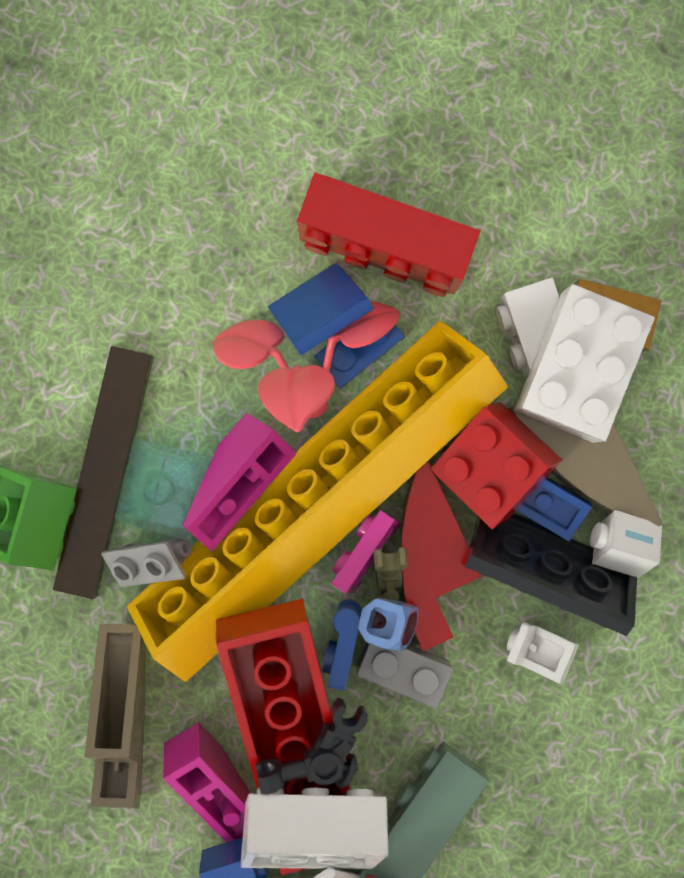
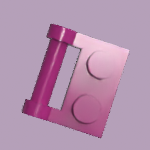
[331,510,401,594]

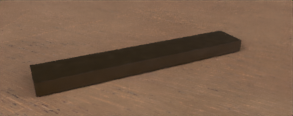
[53,346,154,599]

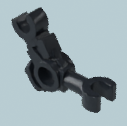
[255,698,368,794]

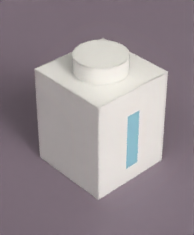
[590,510,662,578]

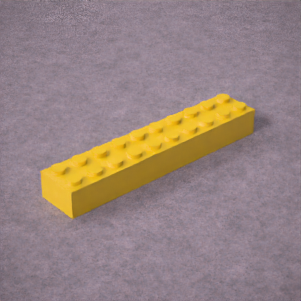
[126,320,508,682]

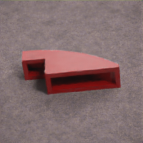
[399,461,482,652]

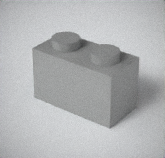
[356,643,453,709]

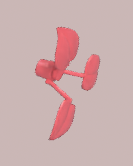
[212,300,401,433]

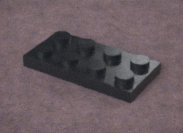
[465,514,637,636]

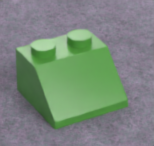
[0,466,77,571]

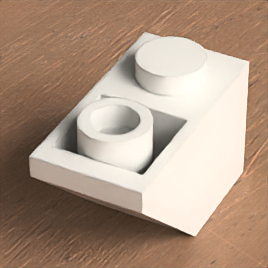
[496,277,559,377]

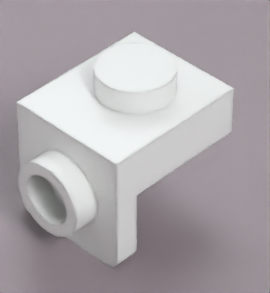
[507,622,579,684]

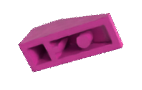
[182,413,296,551]
[163,722,251,842]

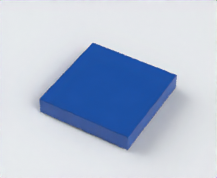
[267,262,374,355]

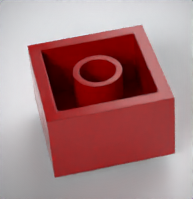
[430,402,563,530]

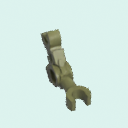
[373,547,408,627]

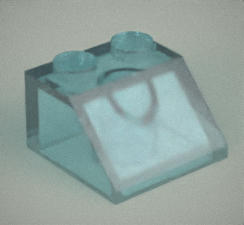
[114,438,213,540]

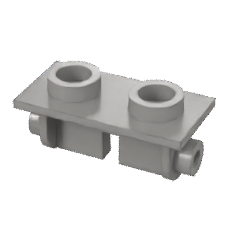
[101,537,191,587]

